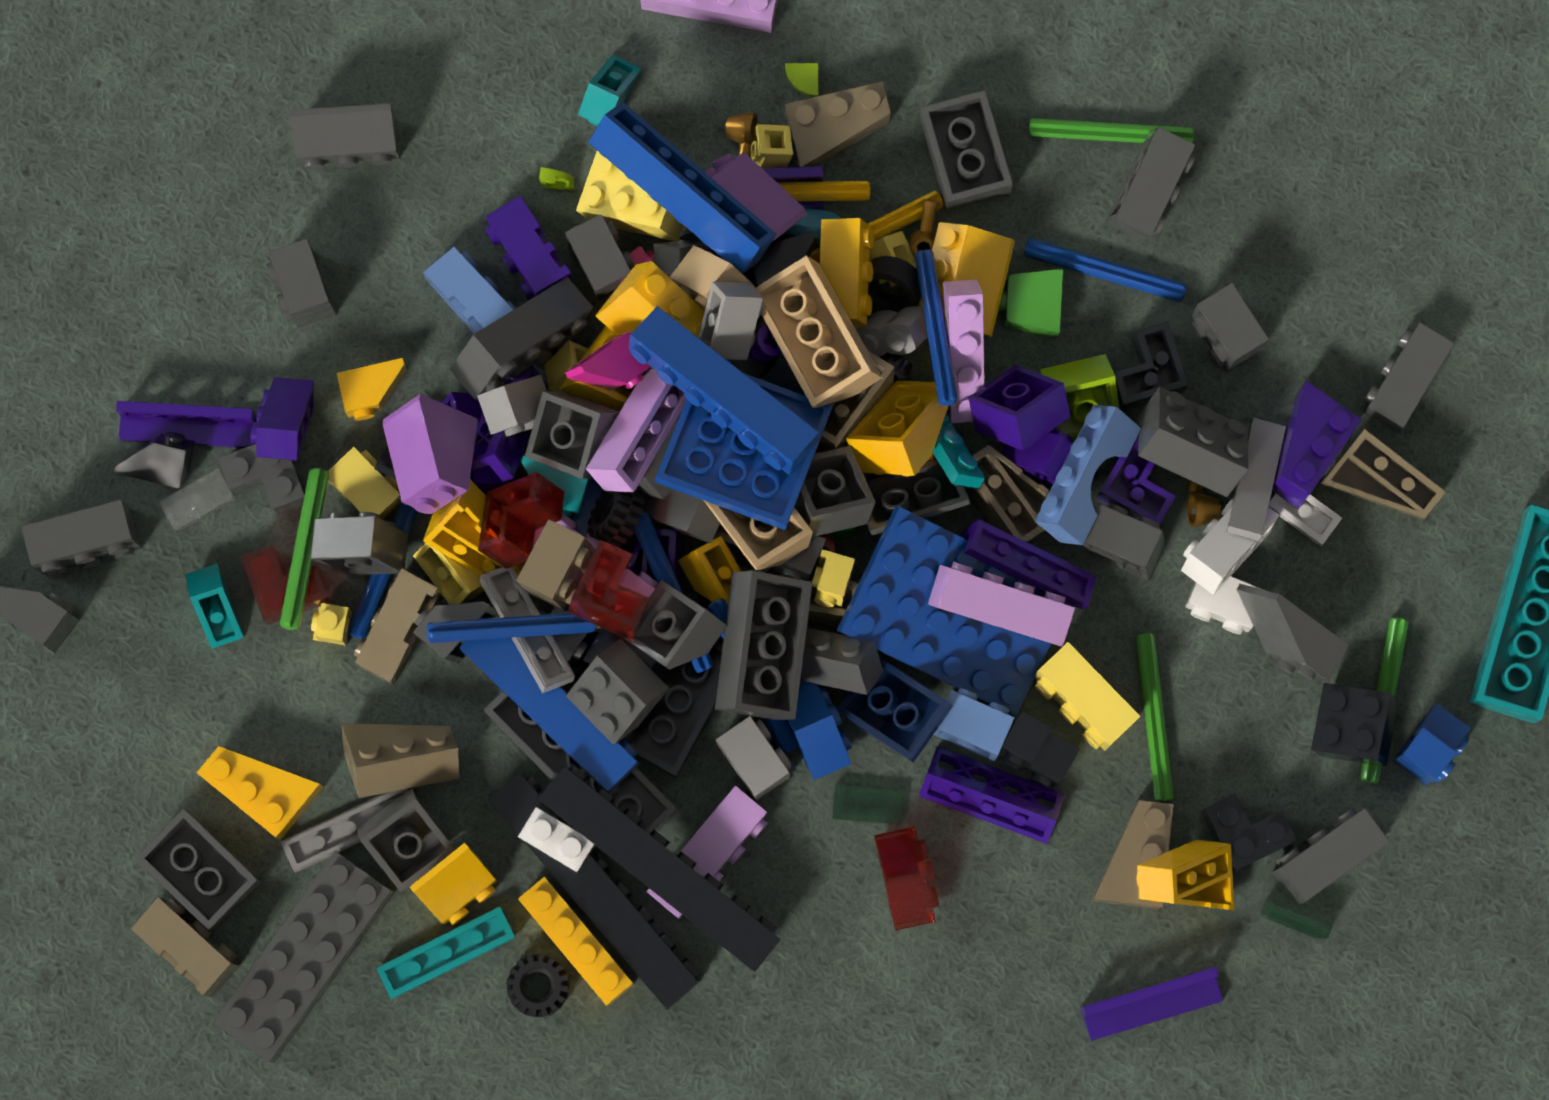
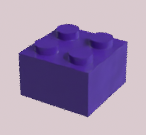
[968,364,1071,451]

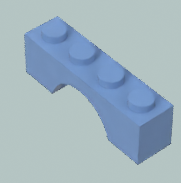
[1035,405,1141,545]

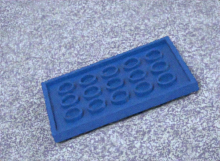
[837,506,1069,716]

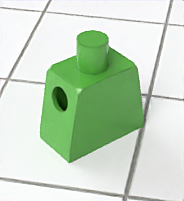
[998,269,1063,339]

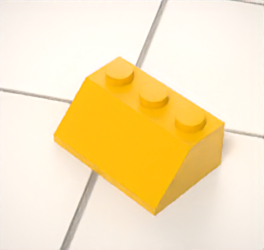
[820,218,874,329]
[918,222,1015,337]
[595,261,705,337]

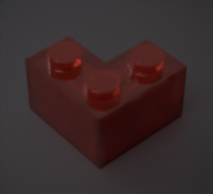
[478,472,565,569]
[569,540,649,641]
[241,545,332,625]
[874,827,939,931]

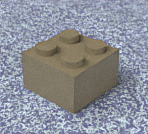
[516,519,598,612]

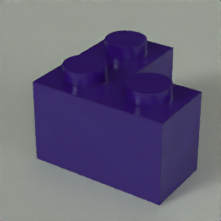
[1000,429,1101,488]
[1096,436,1176,525]

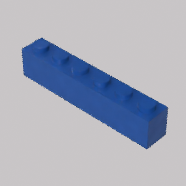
[588,102,777,274]
[628,306,819,475]
[459,638,638,794]

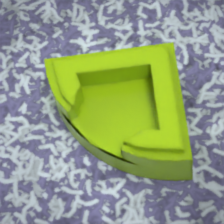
[785,63,818,98]
[539,167,575,191]

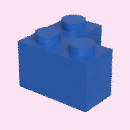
[787,681,852,780]
[1392,703,1471,786]

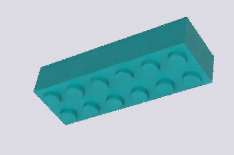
[1469,505,1549,724]

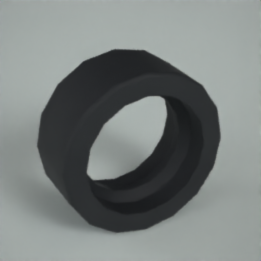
[868,256,921,313]

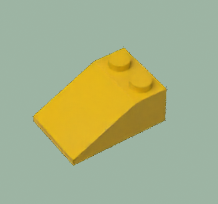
[846,381,949,477]
[410,843,498,925]

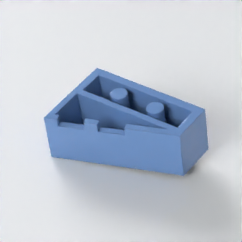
[423,247,516,334]

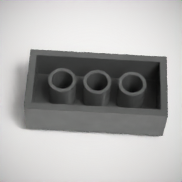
[449,277,593,400]
[715,571,812,720]

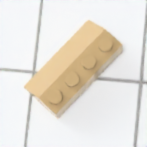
[754,255,883,408]
[703,500,813,570]

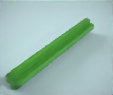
[1029,118,1194,143]
[280,468,329,630]
[1360,617,1409,784]
[1136,633,1174,802]

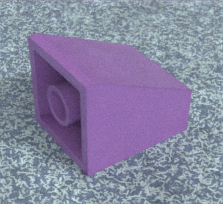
[703,153,807,260]
[383,394,478,514]

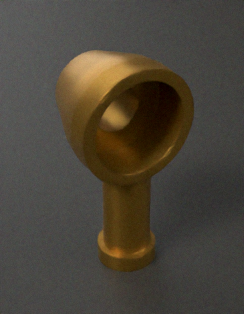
[726,112,758,158]
[908,199,939,257]
[1187,479,1221,527]

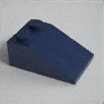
[837,657,953,763]

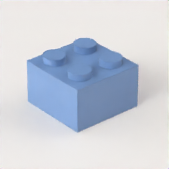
[933,688,1014,761]

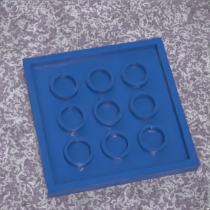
[654,373,833,530]

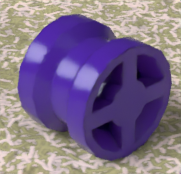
[749,324,783,363]

